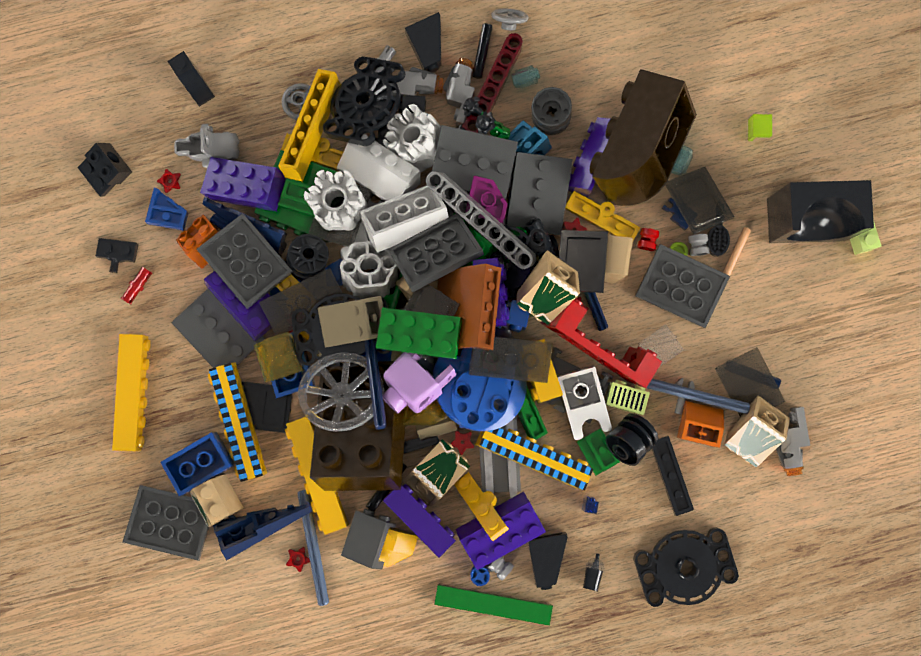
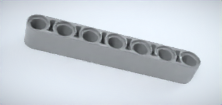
[426,172,536,269]

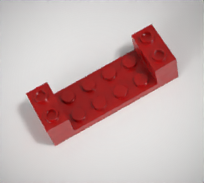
[540,298,662,388]

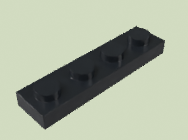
[652,436,694,516]

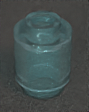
[511,65,540,89]
[672,146,693,175]

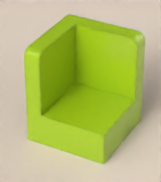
[748,114,772,141]

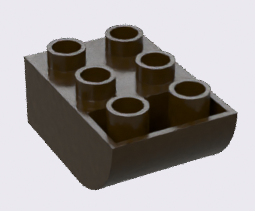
[589,69,697,206]
[310,361,406,491]

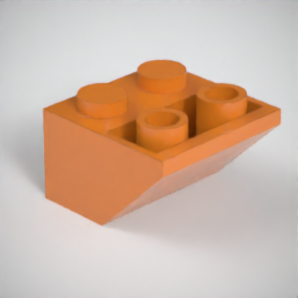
[176,214,219,269]
[677,401,724,448]

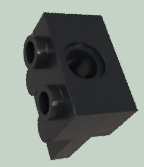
[77,143,132,197]

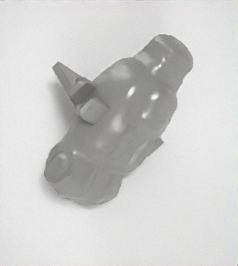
[174,124,240,168]

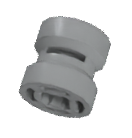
[688,234,709,256]
[487,556,514,581]

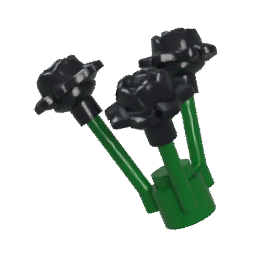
[456,96,510,139]

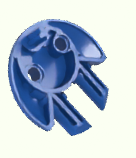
[433,345,527,431]

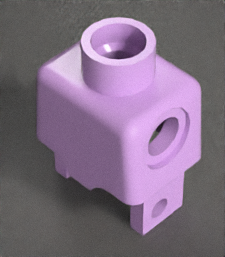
[382,352,456,413]

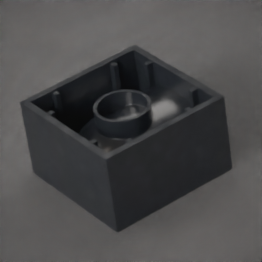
[767,180,874,243]

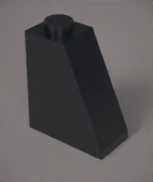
[405,12,442,73]
[167,51,215,107]
[528,532,568,590]

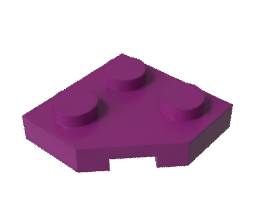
[465,175,508,223]

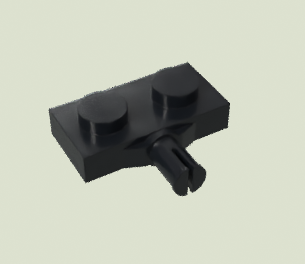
[95,238,138,274]

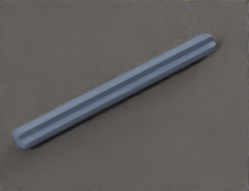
[647,379,750,414]
[297,490,329,606]

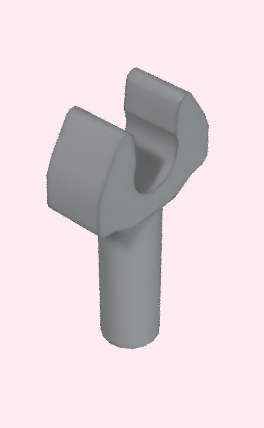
[674,378,695,415]

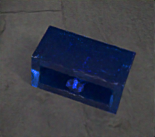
[582,496,599,514]

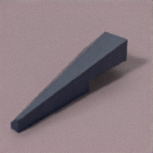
[202,197,287,257]
[213,501,313,561]

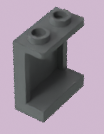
[341,509,396,570]

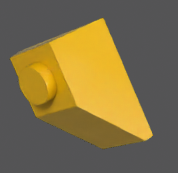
[379,527,418,567]

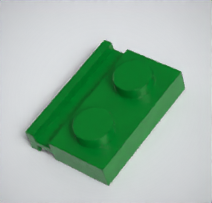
[278,178,315,217]
[576,428,620,476]

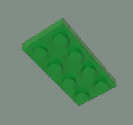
[376,308,463,359]

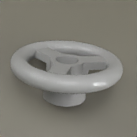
[491,9,529,31]
[282,83,311,120]

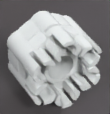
[383,104,441,172]
[304,170,368,231]
[340,241,398,303]

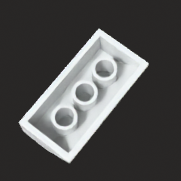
[337,134,421,201]
[359,186,448,253]

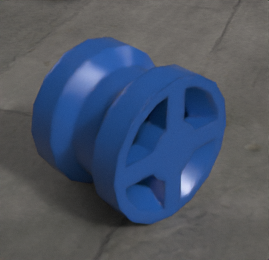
[470,566,490,586]

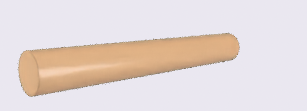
[723,227,751,276]

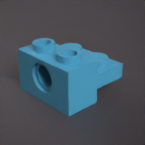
[508,121,552,165]

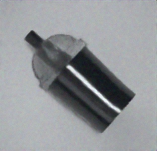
[583,553,605,592]

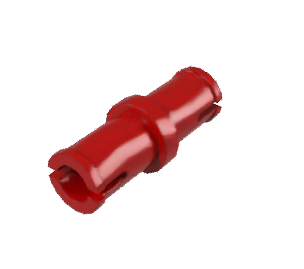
[121,267,153,305]

